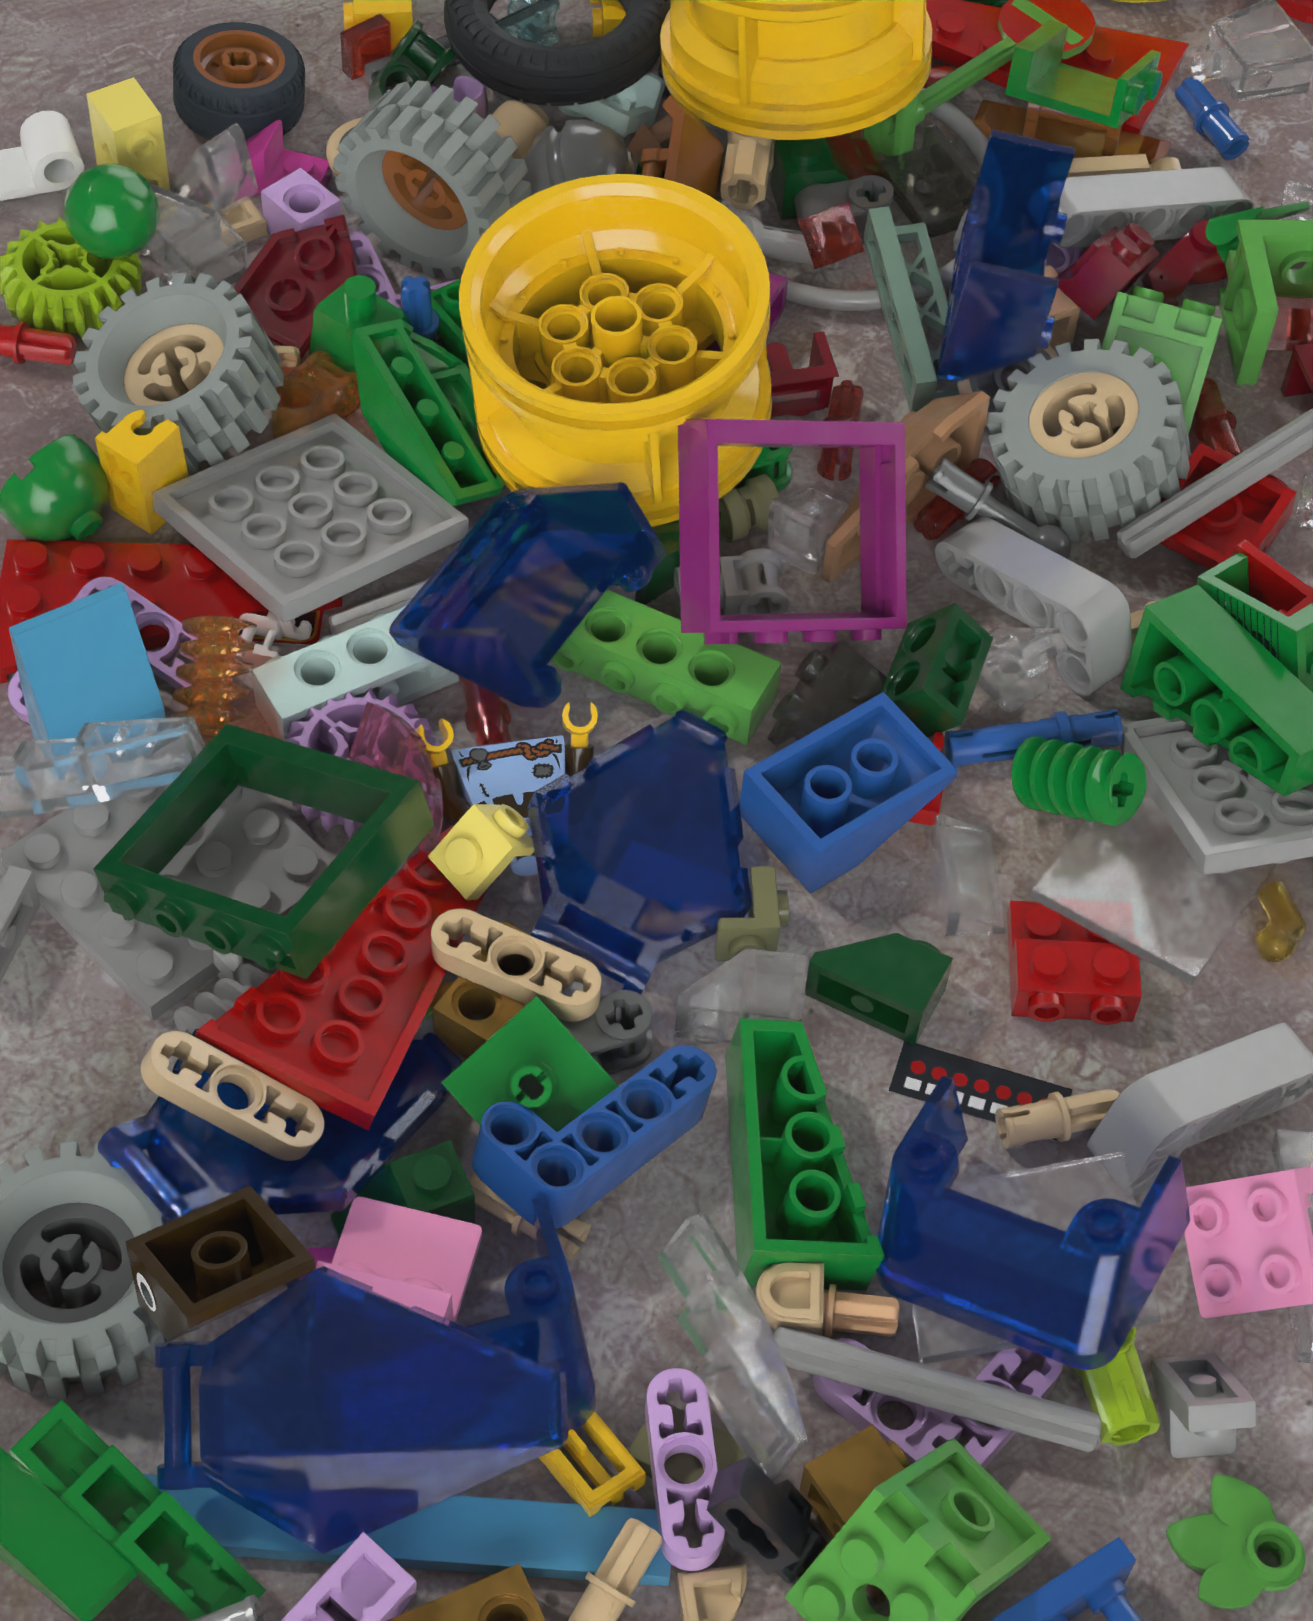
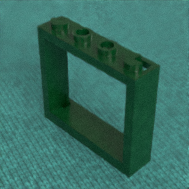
[93,723,434,979]

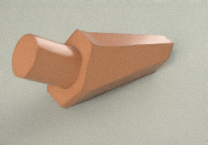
[626,115,673,168]

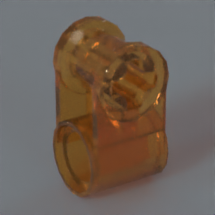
[271,350,360,439]

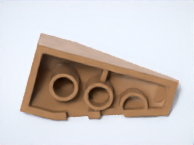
[821,391,990,583]

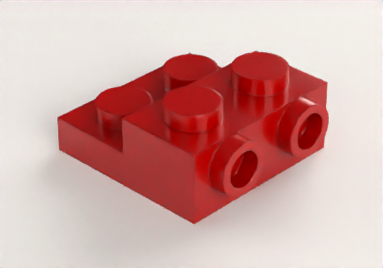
[1160,443,1296,570]
[1007,900,1142,1025]

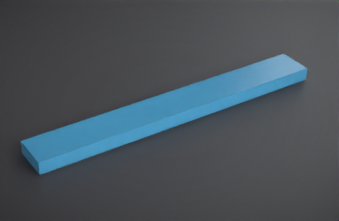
[143,1474,671,1586]

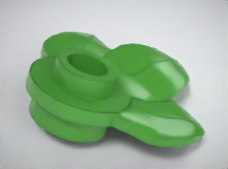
[1166,1474,1306,1610]

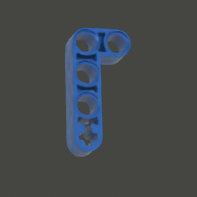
[472,1045,717,1230]

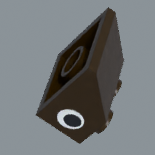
[125,1185,316,1342]

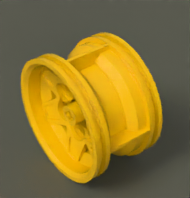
[660,0,932,140]
[459,174,772,530]

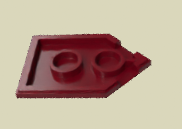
[234,214,358,359]

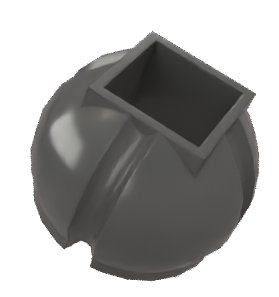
[521,120,637,197]

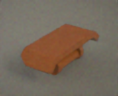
[640,95,724,200]
[973,99,1171,164]

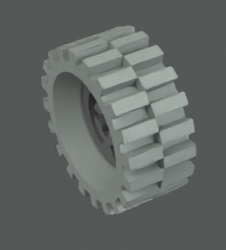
[0,1141,183,1399]

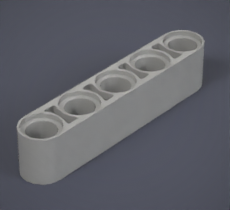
[1028,167,1254,248]

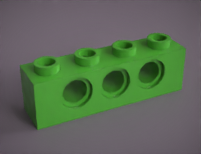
[543,576,781,746]

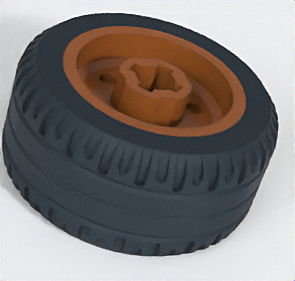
[173,22,305,146]

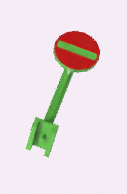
[862,0,1096,178]

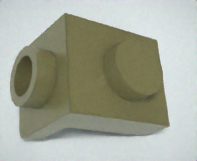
[714,866,789,965]

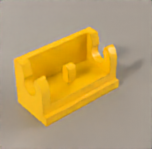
[95,410,189,535]

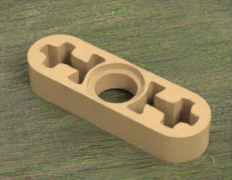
[431,909,601,1022]
[141,1031,324,1161]

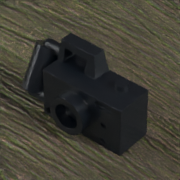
[706,1456,827,1584]

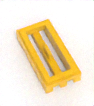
[510,1376,646,1517]

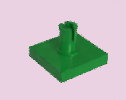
[441,996,619,1132]

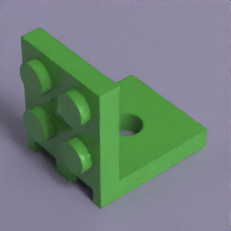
[1217,220,1313,385]
[1101,285,1223,434]
[785,1437,1052,1621]

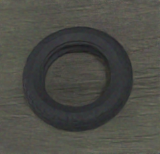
[444,0,670,106]

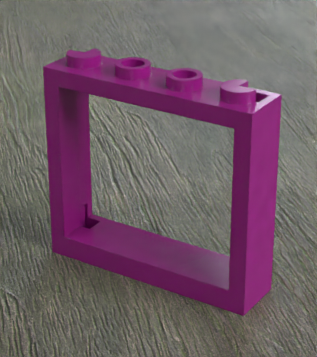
[678,419,907,644]

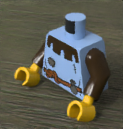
[414,702,598,876]

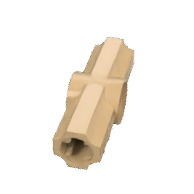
[720,130,774,210]

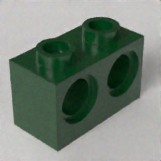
[881,603,994,738]

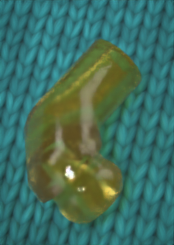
[1255,882,1307,962]

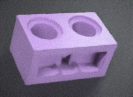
[281,1532,417,1621]

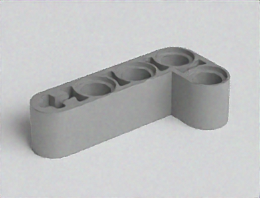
[935,516,1133,697]
[1087,1022,1313,1198]

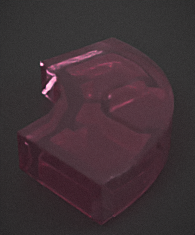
[348,701,443,853]

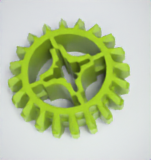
[0,215,143,338]

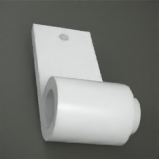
[0,111,84,201]

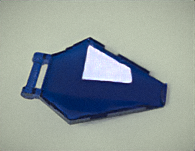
[527,710,752,995]
[98,1029,462,1224]
[154,1266,568,1554]

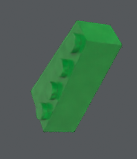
[1120,585,1313,797]
[725,1018,885,1291]

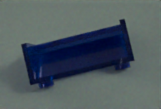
[389,482,667,708]

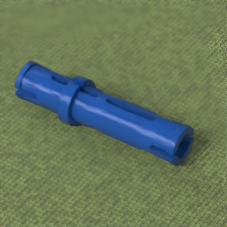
[944,709,1123,768]

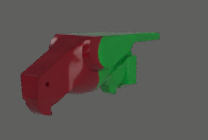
[1141,201,1311,307]

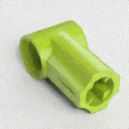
[1066,1300,1160,1447]

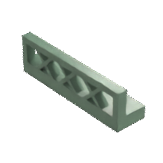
[863,206,962,412]

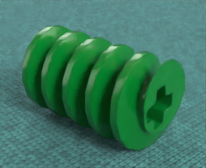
[1011,736,1147,826]

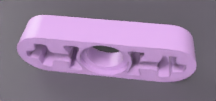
[645,1368,725,1571]

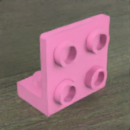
[1176,1166,1313,1318]
[310,1197,482,1352]

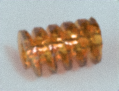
[169,615,257,740]

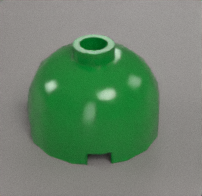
[0,434,110,542]

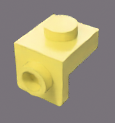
[428,804,538,900]

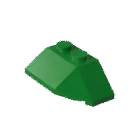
[351,319,505,506]

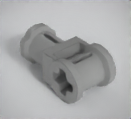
[674,548,789,616]

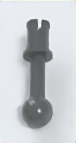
[924,457,1071,559]

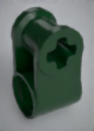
[368,19,455,107]

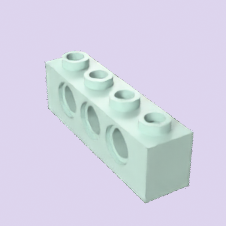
[252,584,492,740]

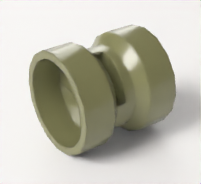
[719,474,783,543]

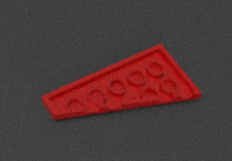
[926,0,1189,135]
[0,539,343,684]
[194,825,488,1130]

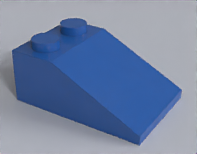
[738,692,958,894]

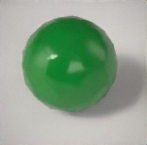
[63,163,160,260]

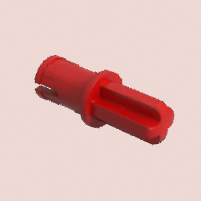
[0,321,77,366]

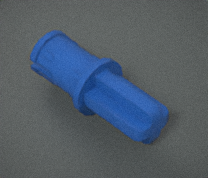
[1175,77,1250,160]
[401,275,439,342]

